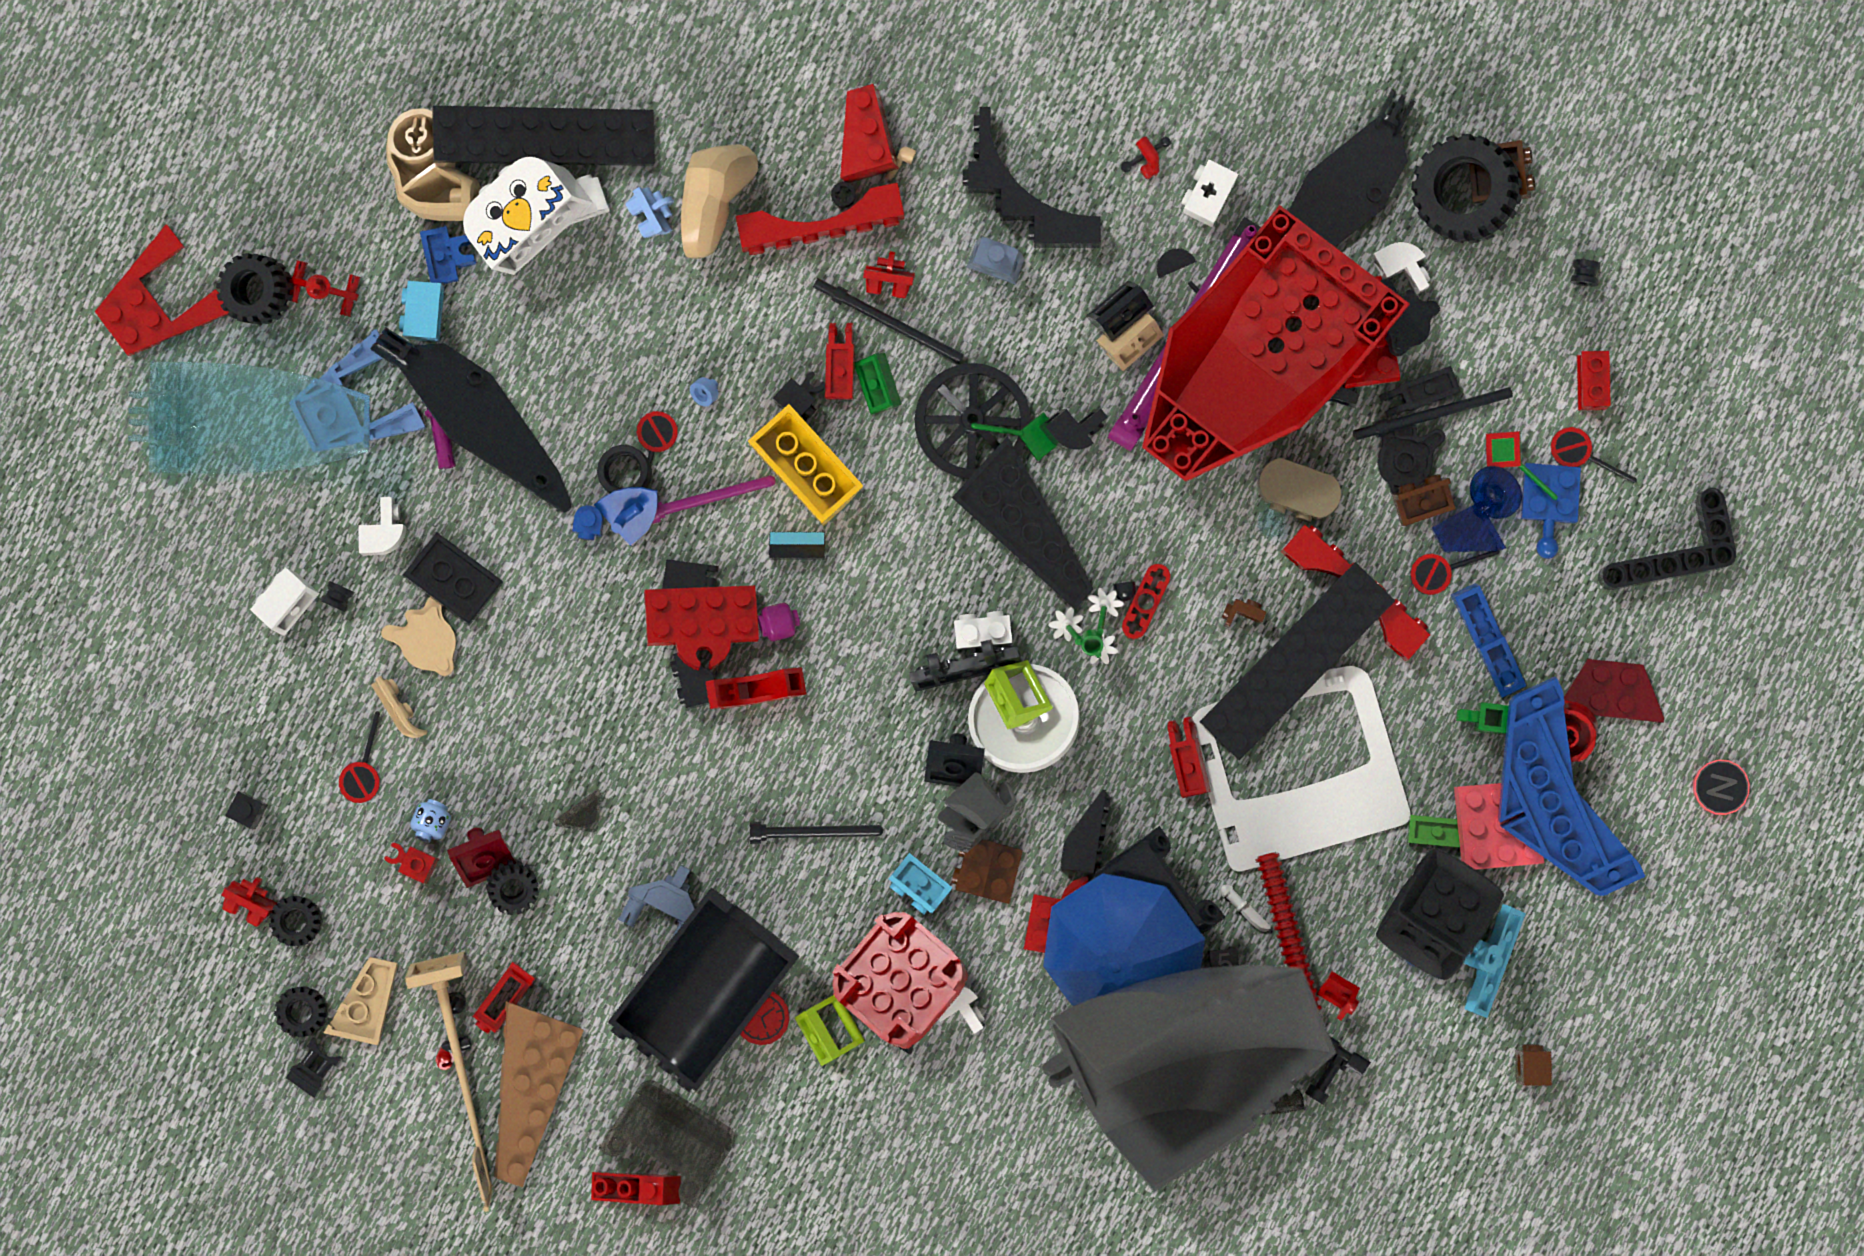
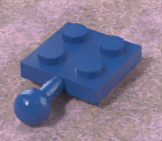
[1521,463,1581,559]

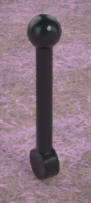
[1121,137,1171,173]

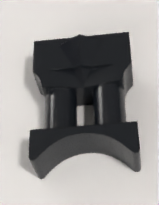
[286,1038,343,1098]

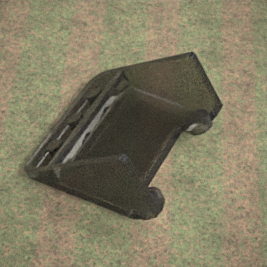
[598,1080,736,1209]

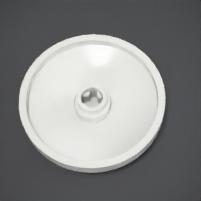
[968,664,1080,773]

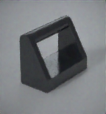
[1086,281,1154,342]

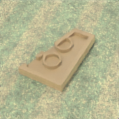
[324,957,398,1045]

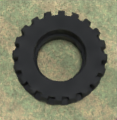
[1411,134,1522,244]

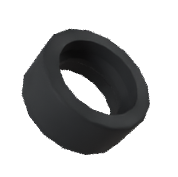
[597,444,652,493]

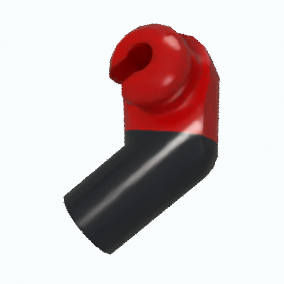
[435,1036,472,1070]

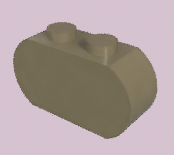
[1257,458,1341,523]

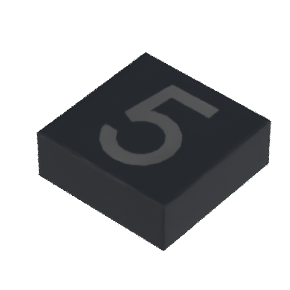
[1209,948,1239,968]

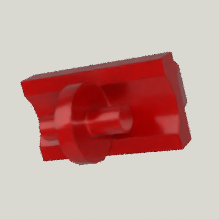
[863,251,915,299]
[221,877,277,927]

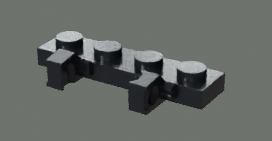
[909,640,1022,692]

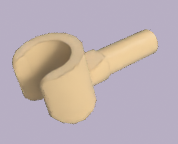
[885,147,916,181]

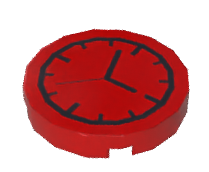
[740,992,790,1045]

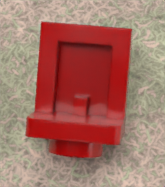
[1317,971,1360,1021]

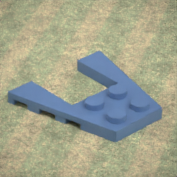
[289,329,426,453]

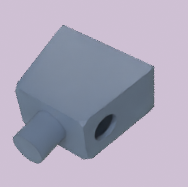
[966,237,1025,285]

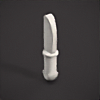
[1221,885,1271,932]

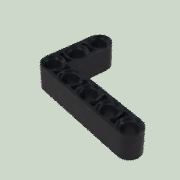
[1598,488,1736,590]

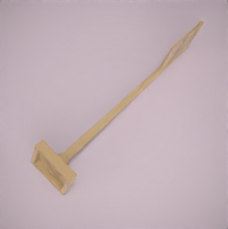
[405,951,492,1212]

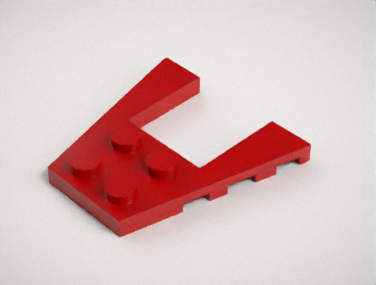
[94,224,229,356]

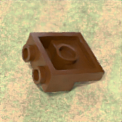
[1469,140,1536,204]
[951,840,1023,904]

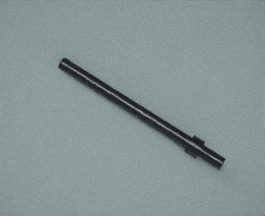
[813,278,964,364]
[1353,387,1513,441]

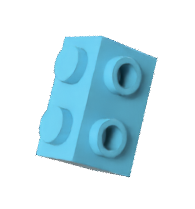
[399,281,444,342]

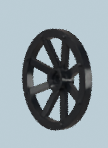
[915,363,1030,479]

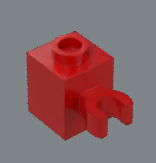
[384,843,439,884]

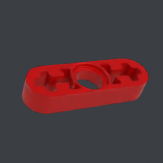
[1122,564,1170,640]

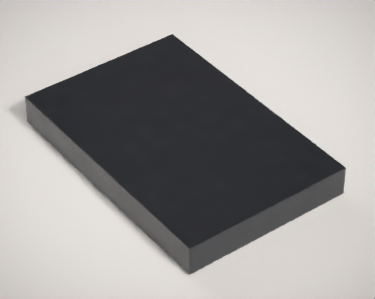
[403,532,503,626]

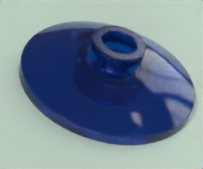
[1470,466,1522,519]

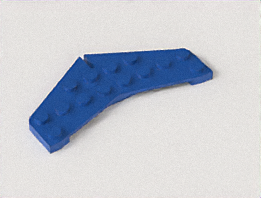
[1498,676,1645,896]

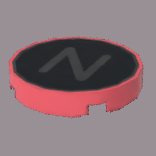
[1693,760,1750,815]

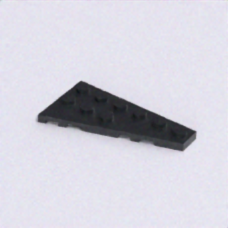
[952,436,1093,609]

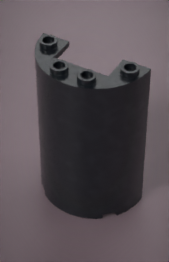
[608,888,800,1092]

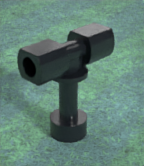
[1305,1036,1371,1105]

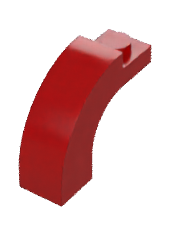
[706,667,807,709]

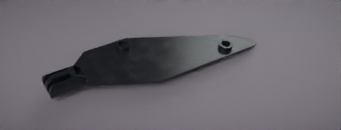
[1288,89,1416,247]
[370,327,571,513]

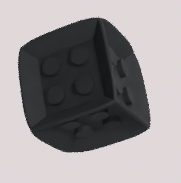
[1376,849,1504,980]

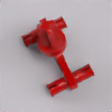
[288,260,361,317]

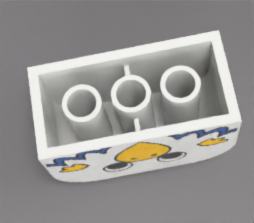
[463,157,593,275]

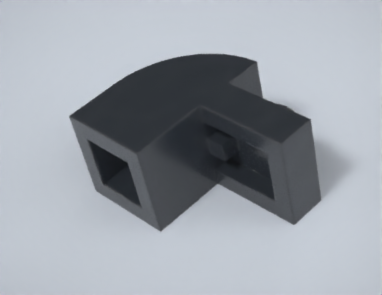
[1040,408,1108,450]

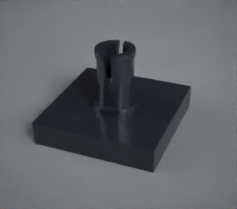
[924,733,985,787]

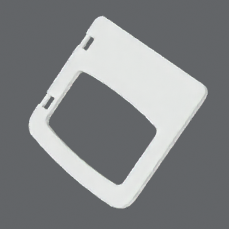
[1192,666,1410,872]

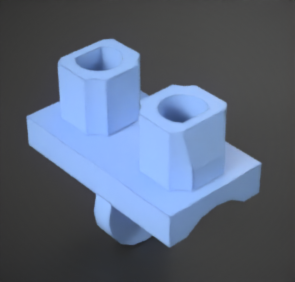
[625,187,674,238]

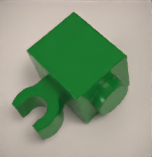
[1456,702,1509,735]

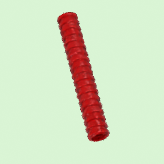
[1255,852,1322,1011]

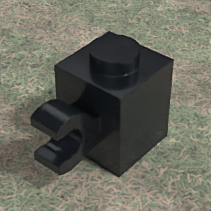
[773,371,826,421]

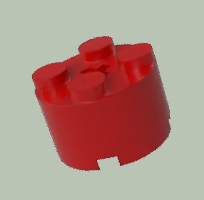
[1564,700,1598,762]

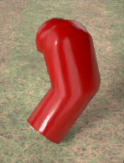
[1136,136,1160,179]

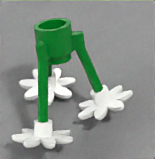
[1048,588,1124,664]

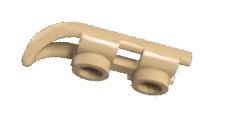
[371,676,427,738]

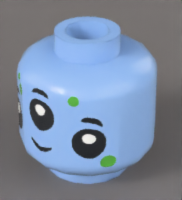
[410,799,451,843]

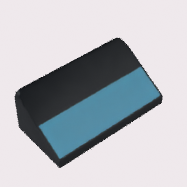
[769,532,825,560]

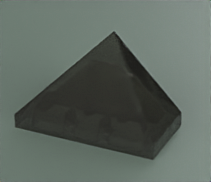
[553,789,603,833]

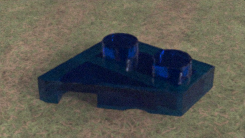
[1431,502,1506,553]

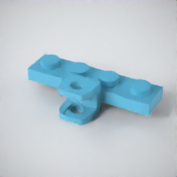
[1464,904,1526,1018]

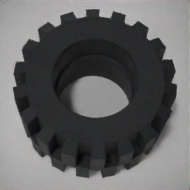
[216,253,294,325]

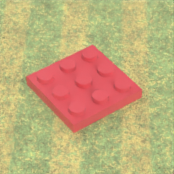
[1454,783,1544,870]

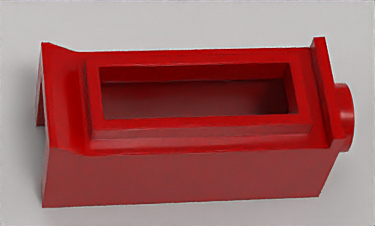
[472,962,537,1034]

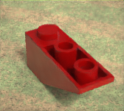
[591,1172,681,1205]

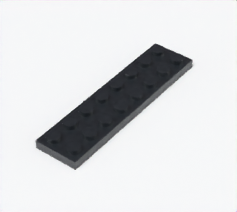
[432,105,655,166]
[1199,562,1396,761]

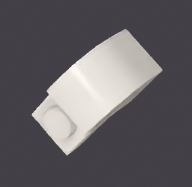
[1371,242,1430,295]
[359,497,407,556]
[938,987,985,1034]

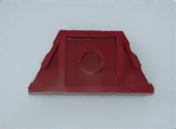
[1564,659,1664,723]

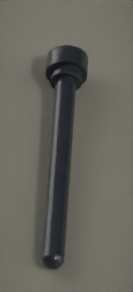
[750,822,883,844]

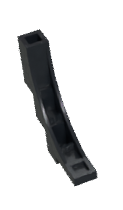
[963,107,1101,248]

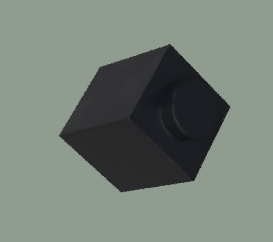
[225,791,268,829]

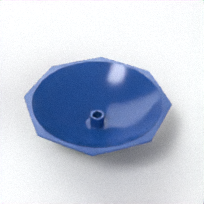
[1043,873,1205,1006]

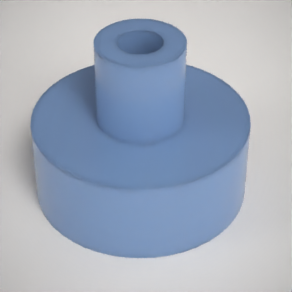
[690,377,719,407]

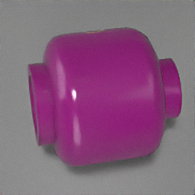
[757,603,800,642]

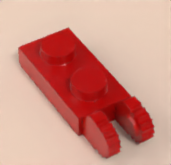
[825,323,855,400]
[1167,717,1211,798]

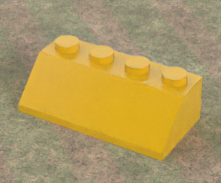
[748,404,864,526]

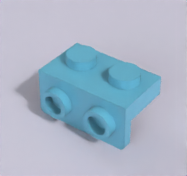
[888,853,953,914]

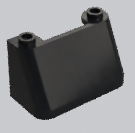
[1094,826,1226,934]

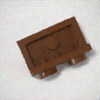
[1392,474,1456,526]

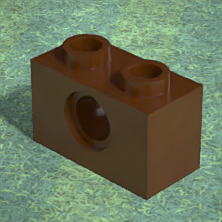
[1515,1044,1552,1086]

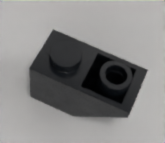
[670,653,715,709]

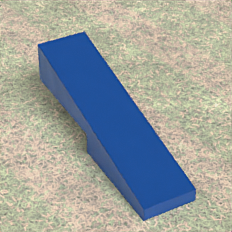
[1450,583,1526,698]

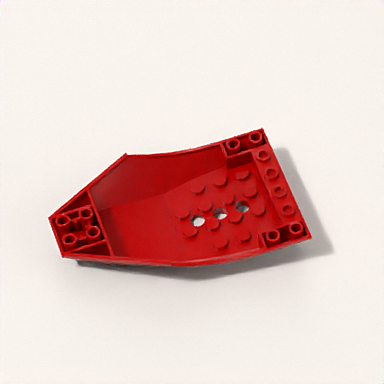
[1142,205,1410,482]

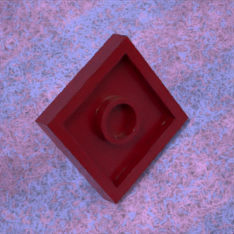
[447,828,517,888]

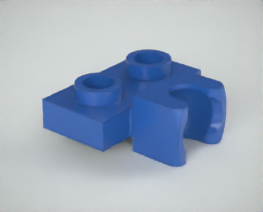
[420,226,477,285]

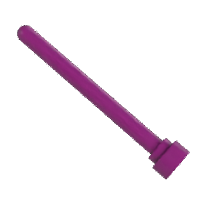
[652,476,776,524]

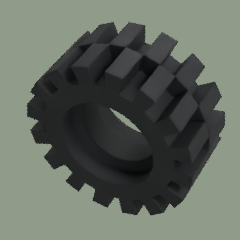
[486,860,539,915]
[269,896,322,946]
[274,986,328,1037]

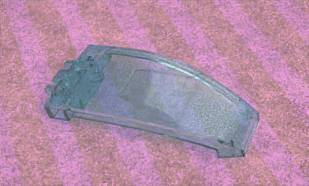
[128,361,371,474]

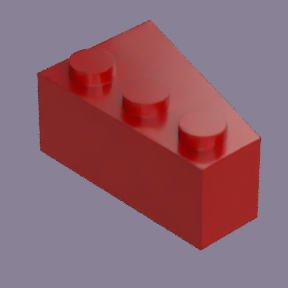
[840,84,899,183]

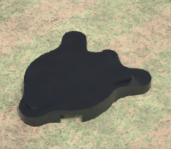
[1381,279,1440,356]
[1377,419,1446,495]

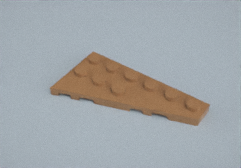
[494,1001,584,1187]

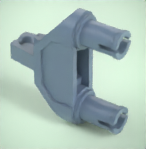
[618,865,695,943]

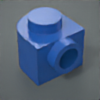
[572,505,604,540]

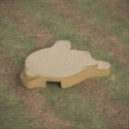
[381,597,457,676]

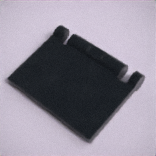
[662,559,719,589]

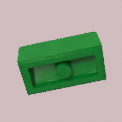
[855,353,902,415]

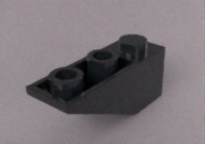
[1060,790,1111,873]

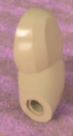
[386,108,481,221]
[681,144,758,259]

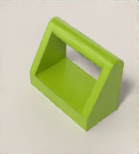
[984,660,1053,730]
[794,995,865,1066]

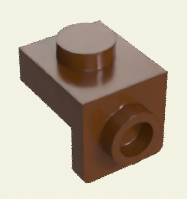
[1221,599,1267,628]

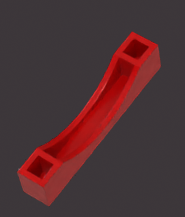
[735,182,905,255]
[1281,525,1430,661]

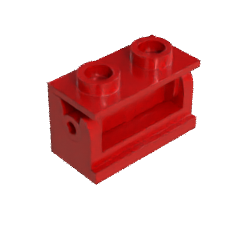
[1577,351,1611,410]

